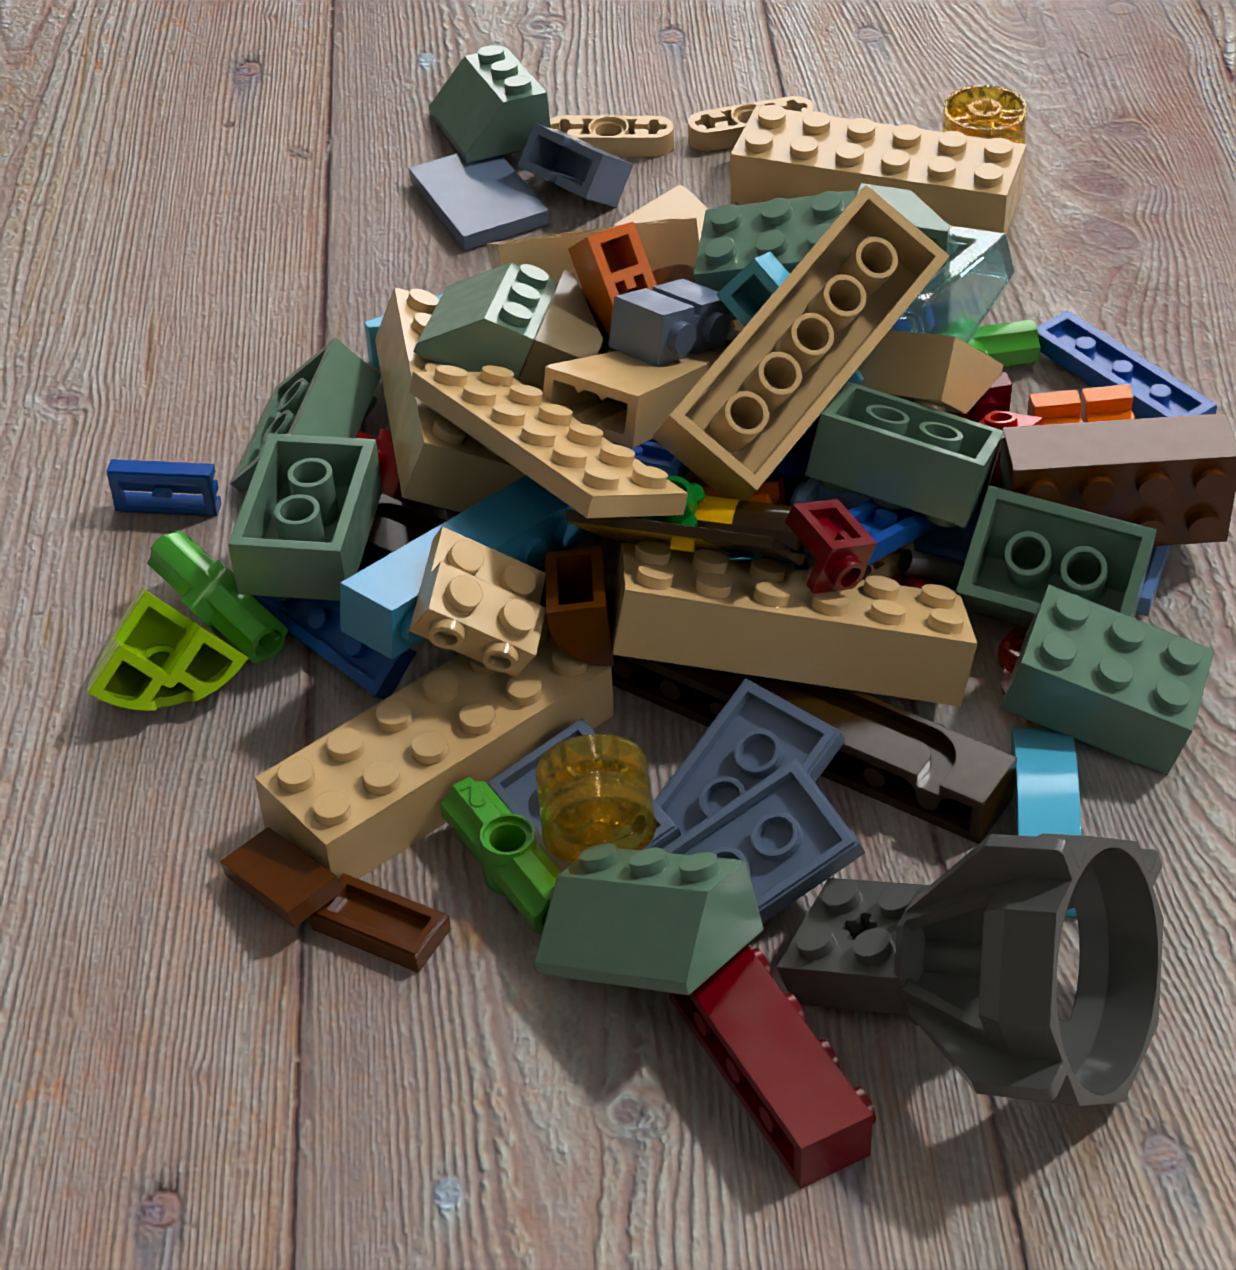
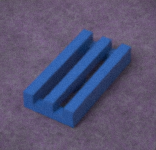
[106,459,222,516]

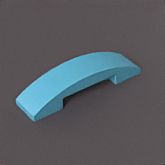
[1011,727,1081,918]

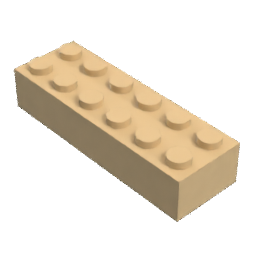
[730,105,1026,243]
[652,184,950,500]
[375,287,525,512]
[610,540,978,707]
[255,614,614,880]

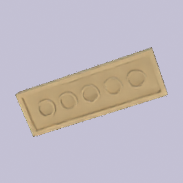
[409,365,688,518]

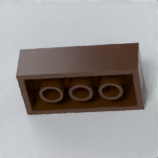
[998,413,1236,546]

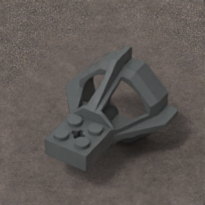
[777,833,1164,1106]

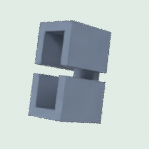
[518,123,634,208]
[608,279,730,367]

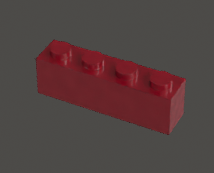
[669,944,876,1189]

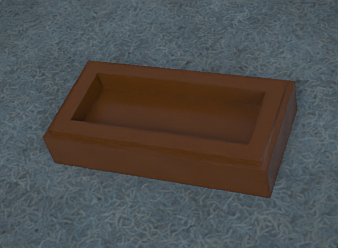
[220,827,343,928]
[310,873,451,973]

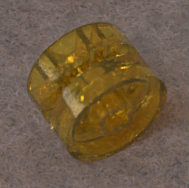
[942,85,1028,144]
[535,734,656,863]

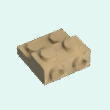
[409,527,546,677]

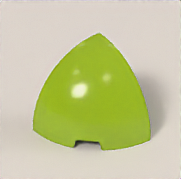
[87,587,248,711]

